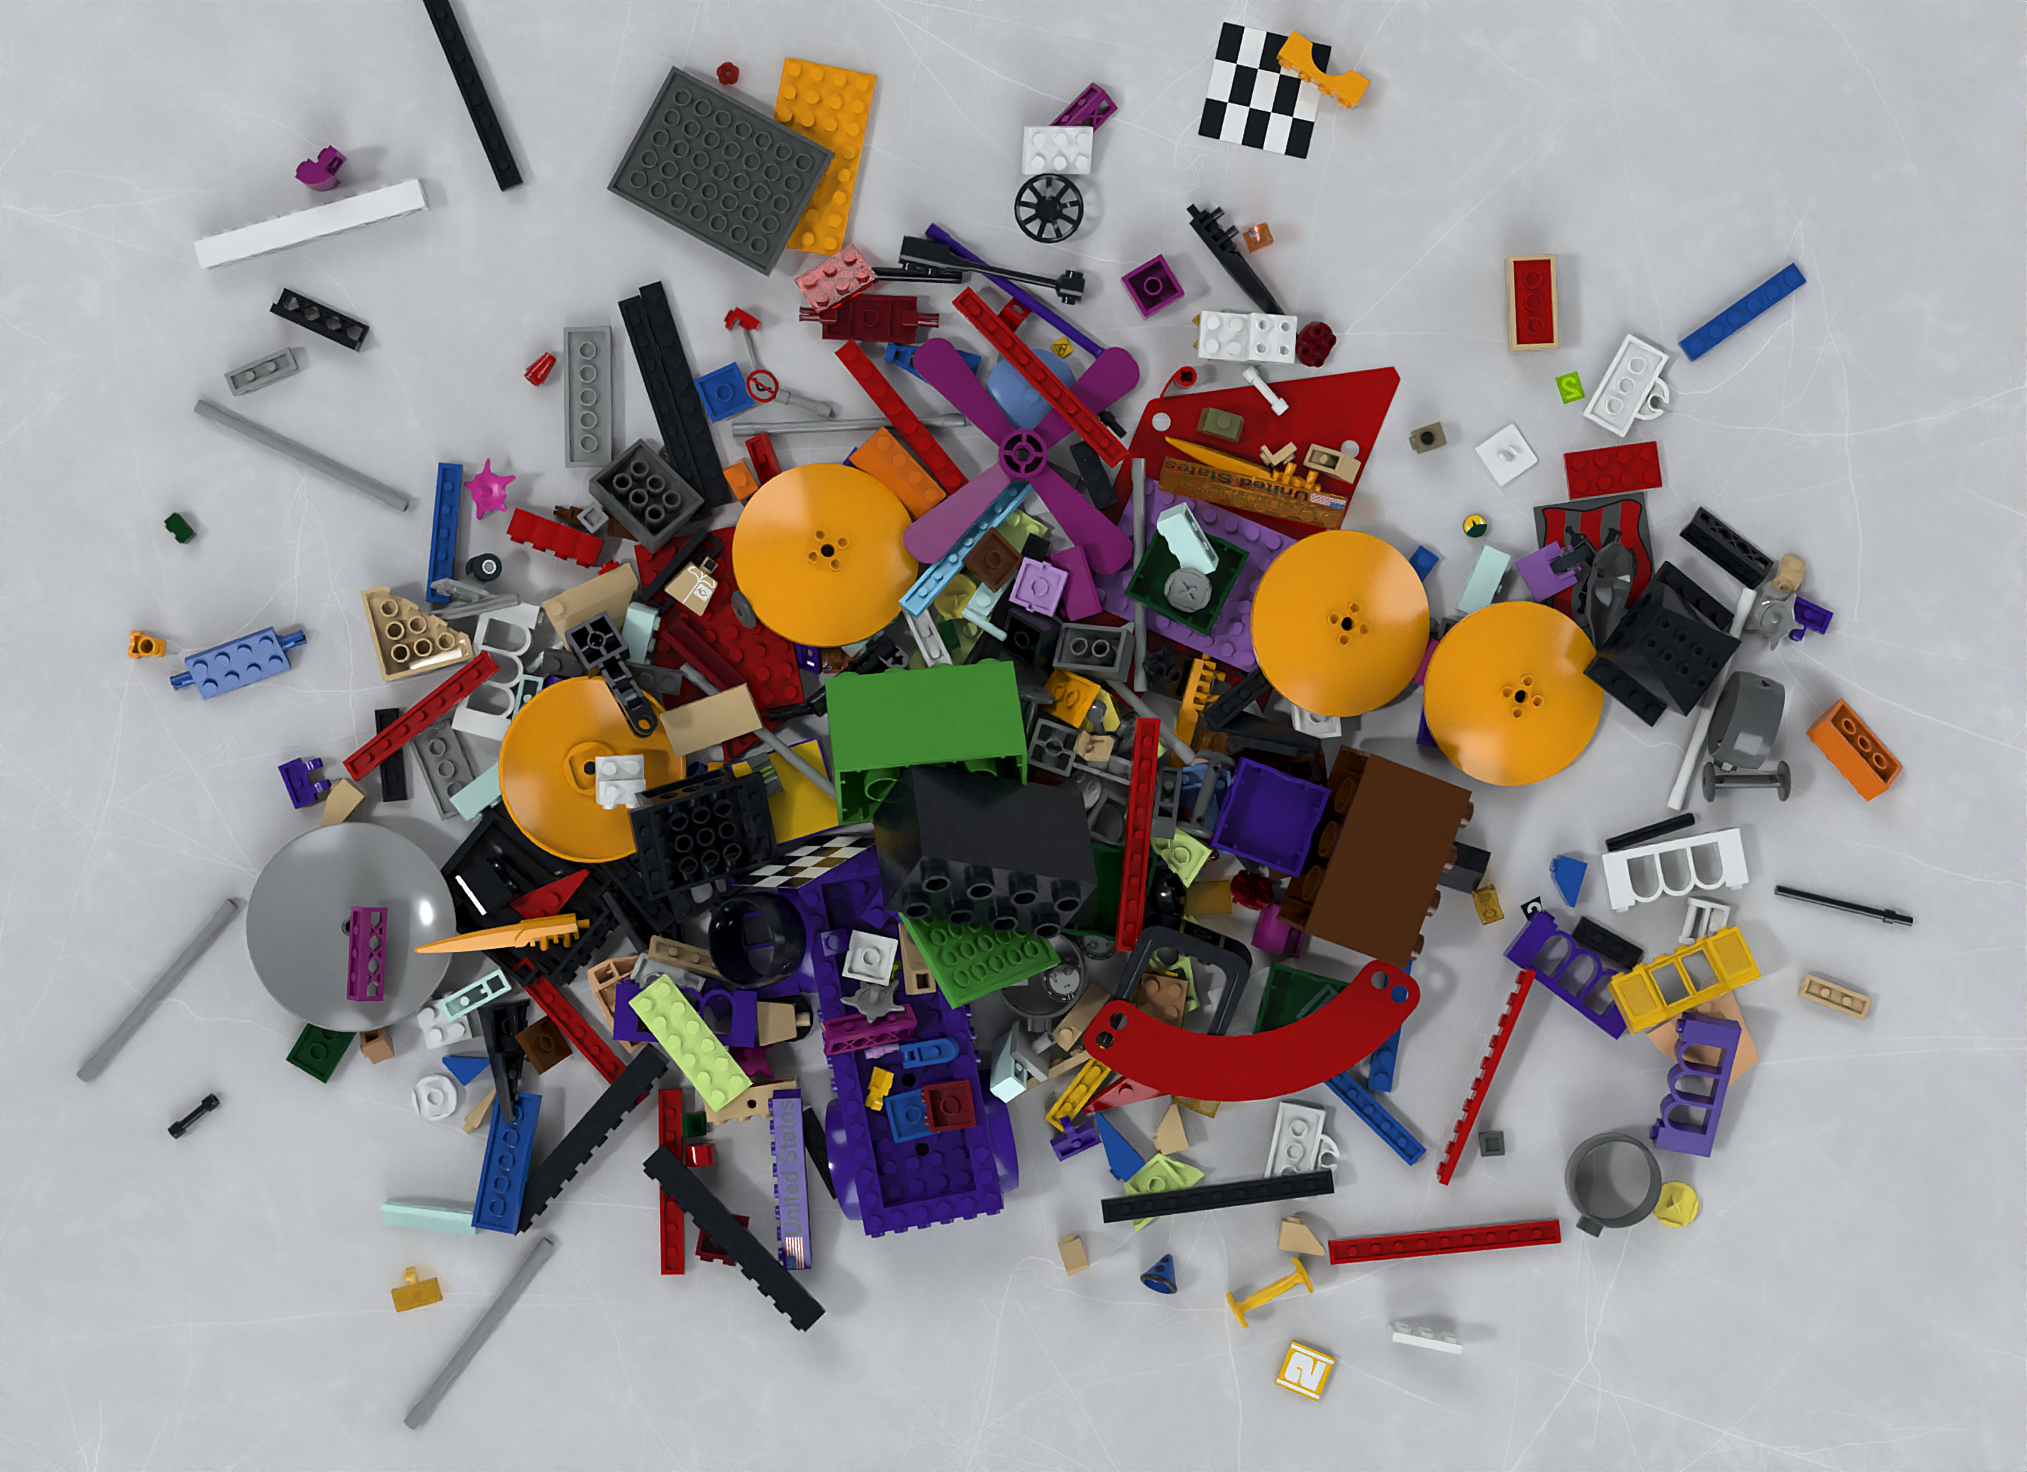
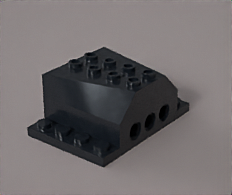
[1583,560,1742,727]
[627,768,780,901]

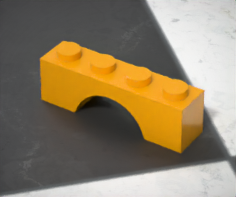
[1276,30,1371,110]

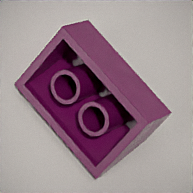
[1044,545,1102,623]

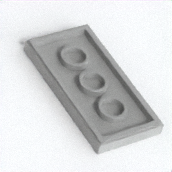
[409,718,476,821]

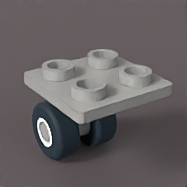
[430,553,502,603]

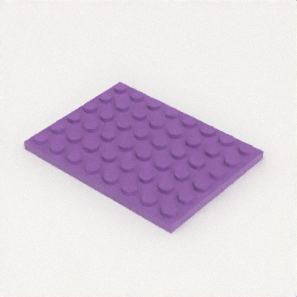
[1093,476,1297,673]

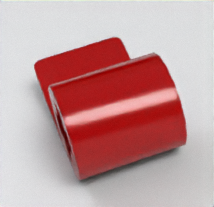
[1158,366,1197,402]

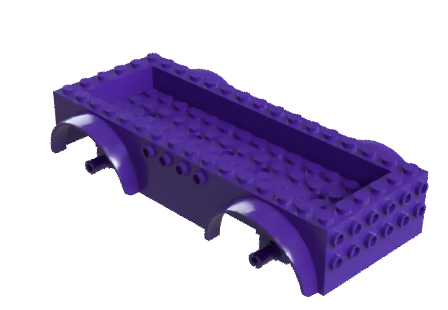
[780,844,1019,1238]

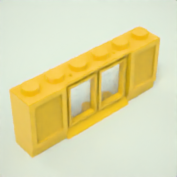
[1607,925,1762,1036]

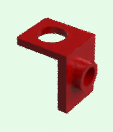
[998,297,1032,333]

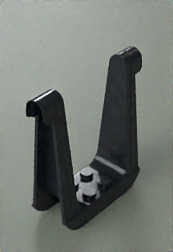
[1090,912,1253,1048]

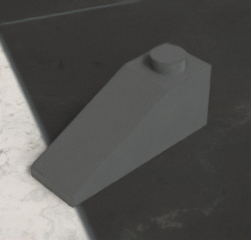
[1150,766,1183,840]

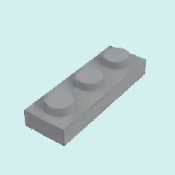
[224,347,299,396]

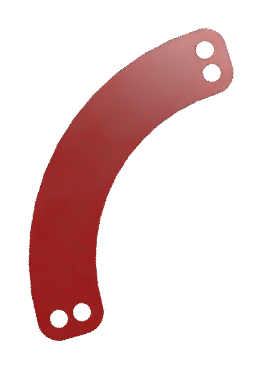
[1084,959,1421,1102]

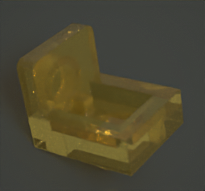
[1471,884,1504,925]

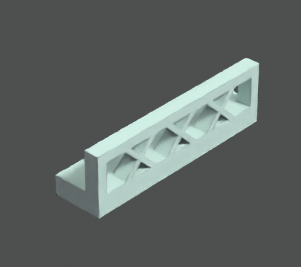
[381,1200,477,1235]

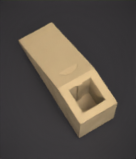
[898,924,936,995]

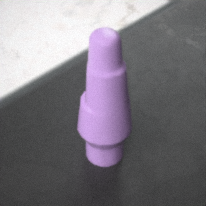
[864,1043,899,1059]

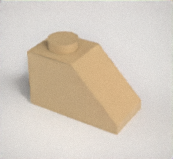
[1303,444,1361,484]
[1152,1101,1189,1156]
[1277,1216,1325,1256]
[1058,1233,1090,1276]

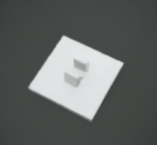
[1474,423,1539,487]

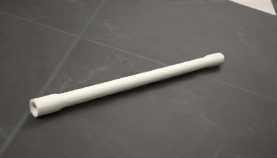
[1667,588,1757,811]

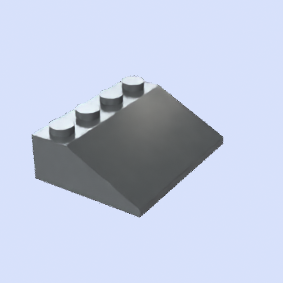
[589,438,705,554]

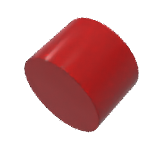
[685,1142,715,1167]

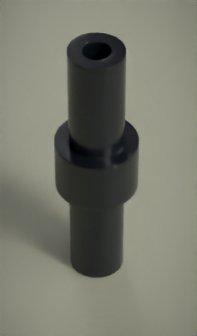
[1098,410,1127,439]

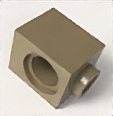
[1409,422,1447,454]

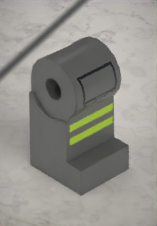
[747,751,784,798]

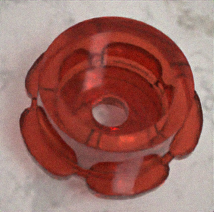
[716,62,740,85]

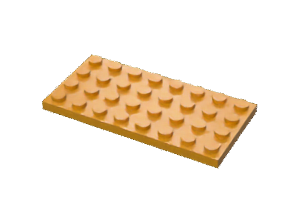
[773,57,877,259]

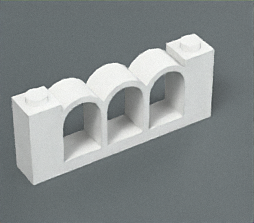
[451,594,545,741]
[1598,827,1749,913]

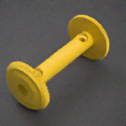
[1226,1256,1314,1329]

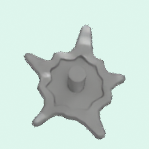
[1743,593,1804,651]
[840,980,905,1023]

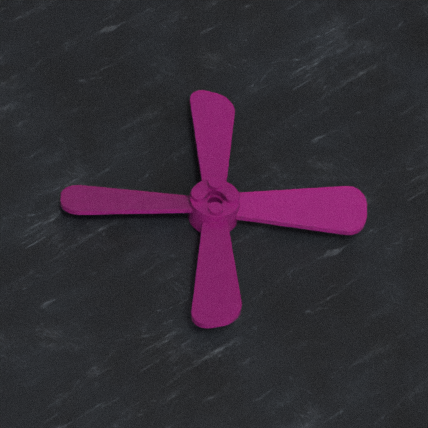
[903,338,1140,576]

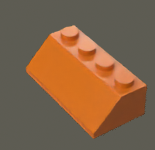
[848,426,947,523]
[1806,698,1903,802]

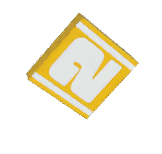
[1274,1340,1335,1402]

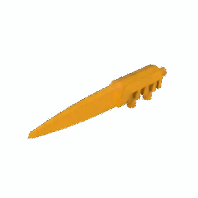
[1166,437,1326,507]
[1168,653,1226,768]
[414,913,590,953]

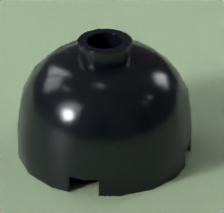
[1146,869,1184,915]

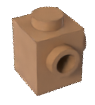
[360,1027,395,1065]

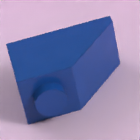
[1549,854,1588,908]

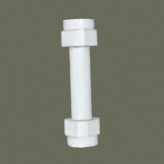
[1242,366,1289,416]

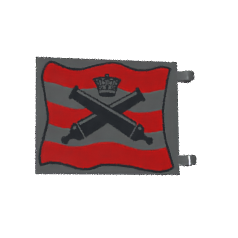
[1533,492,1655,639]

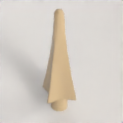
[462,1086,497,1134]

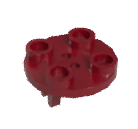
[1295,321,1336,368]
[1230,869,1274,911]

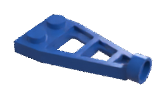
[883,343,981,386]

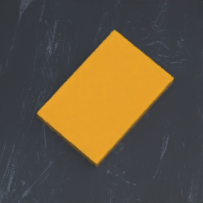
[1038,668,1101,728]

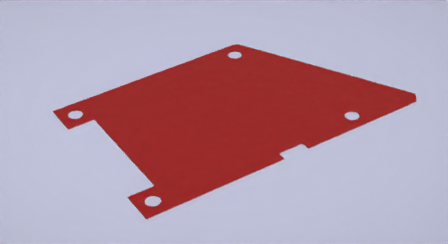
[1054,366,1401,714]

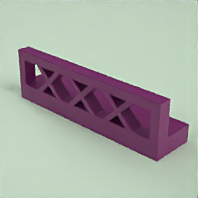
[1049,82,1118,132]
[347,906,388,1001]
[821,1003,917,1056]

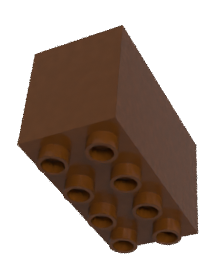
[1276,744,1474,969]

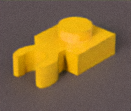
[865,1067,894,1111]

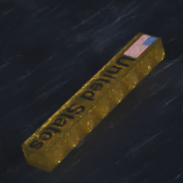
[1158,457,1347,530]

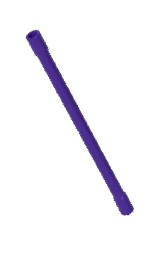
[925,223,1106,360]

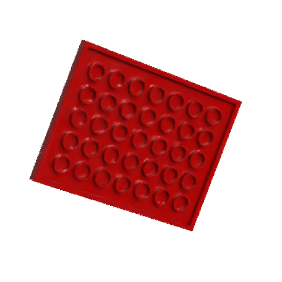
[634,526,805,711]

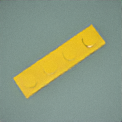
[1044,1045,1112,1133]

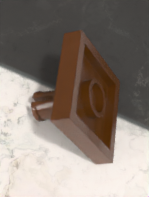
[961,526,1024,593]
[515,1015,573,1075]

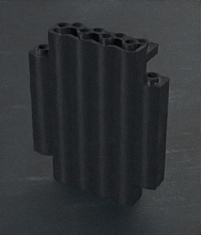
[440,808,620,987]

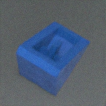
[442,1055,490,1086]

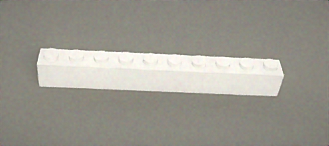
[193,177,429,272]

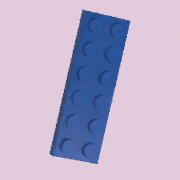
[471,1091,542,1234]

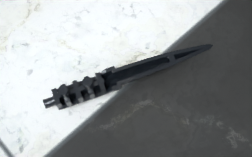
[1186,204,1299,340]

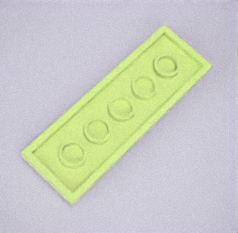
[628,973,753,1113]

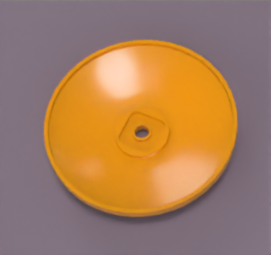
[732,463,919,648]
[1250,530,1430,717]
[1423,600,1604,786]
[498,676,686,863]

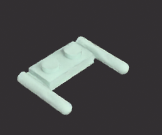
[961,570,1019,641]

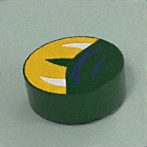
[1463,514,1487,538]

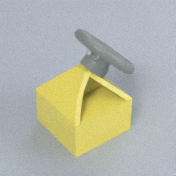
[1068,688,1141,753]

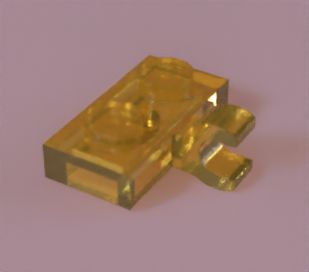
[391,1266,443,1313]

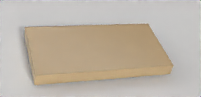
[659,683,764,758]

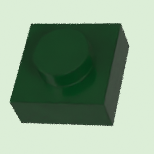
[681,1111,706,1138]

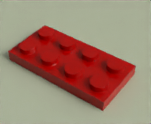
[1563,441,1662,500]

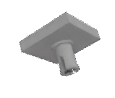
[1010,1020,1056,1082]

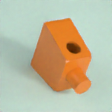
[723,458,760,508]

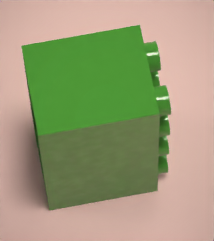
[825,658,1027,826]

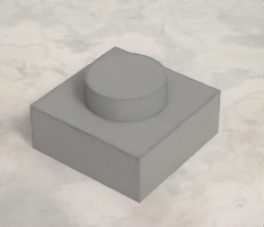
[577,501,610,534]

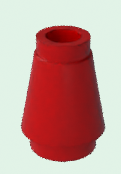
[524,352,557,387]

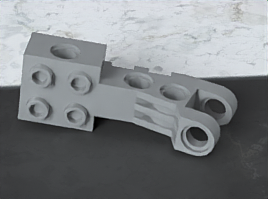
[1027,718,1158,787]

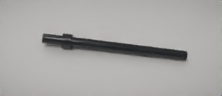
[1775,885,1913,926]

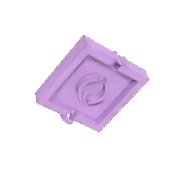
[1009,557,1069,617]

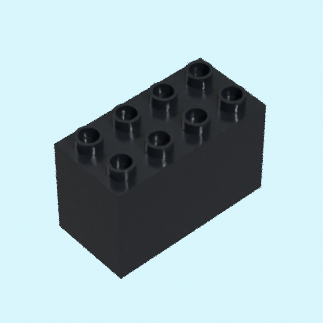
[873,764,1098,939]

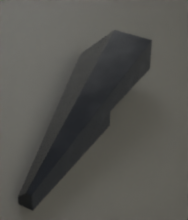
[477,999,530,1122]

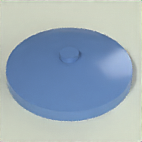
[986,349,1076,431]

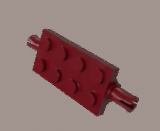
[799,292,939,344]

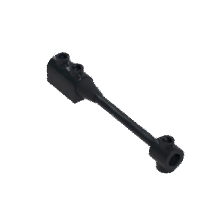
[898,235,1085,305]

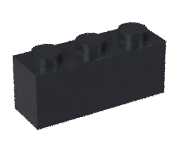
[1069,441,1118,512]

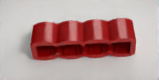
[506,508,605,569]

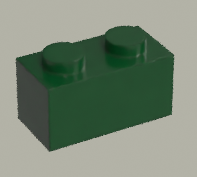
[164,512,197,544]
[938,619,961,651]

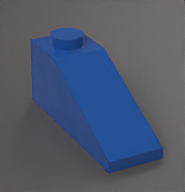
[1095,1111,1146,1183]

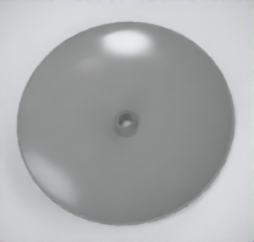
[246,822,456,1032]

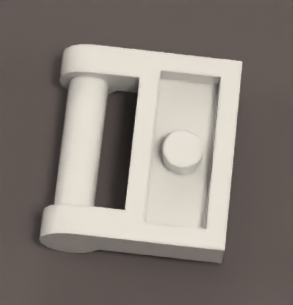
[1678,897,1730,946]

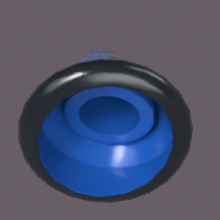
[1140,1254,1178,1294]

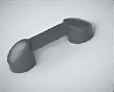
[1086,699,1118,752]

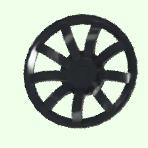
[1014,173,1084,244]

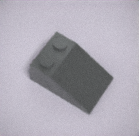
[1053,622,1136,682]

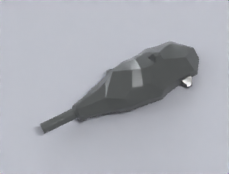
[1586,541,1633,653]

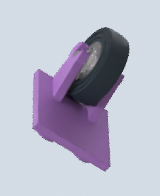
[1515,541,1591,603]

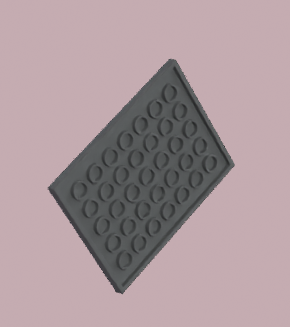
[607,66,836,277]

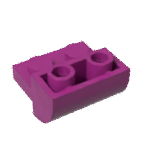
[295,145,347,192]
[1251,903,1306,959]

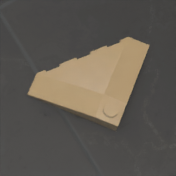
[542,562,640,652]
[360,585,475,683]

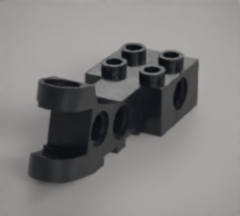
[564,610,658,739]

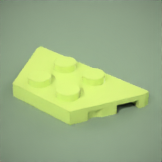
[1123,1152,1205,1232]

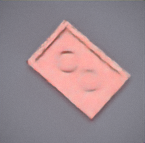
[795,244,879,317]

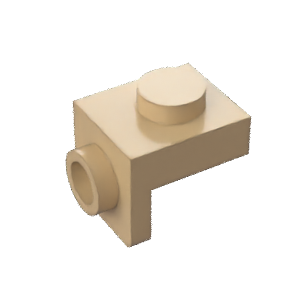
[1259,442,1297,468]
[1771,553,1807,595]
[1073,730,1115,761]

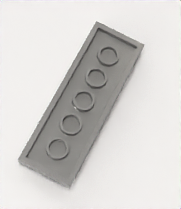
[563,327,613,467]

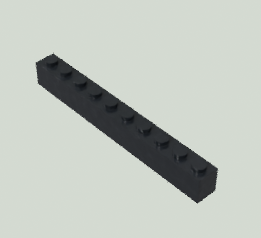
[514,1043,670,1236]
[643,1144,826,1332]

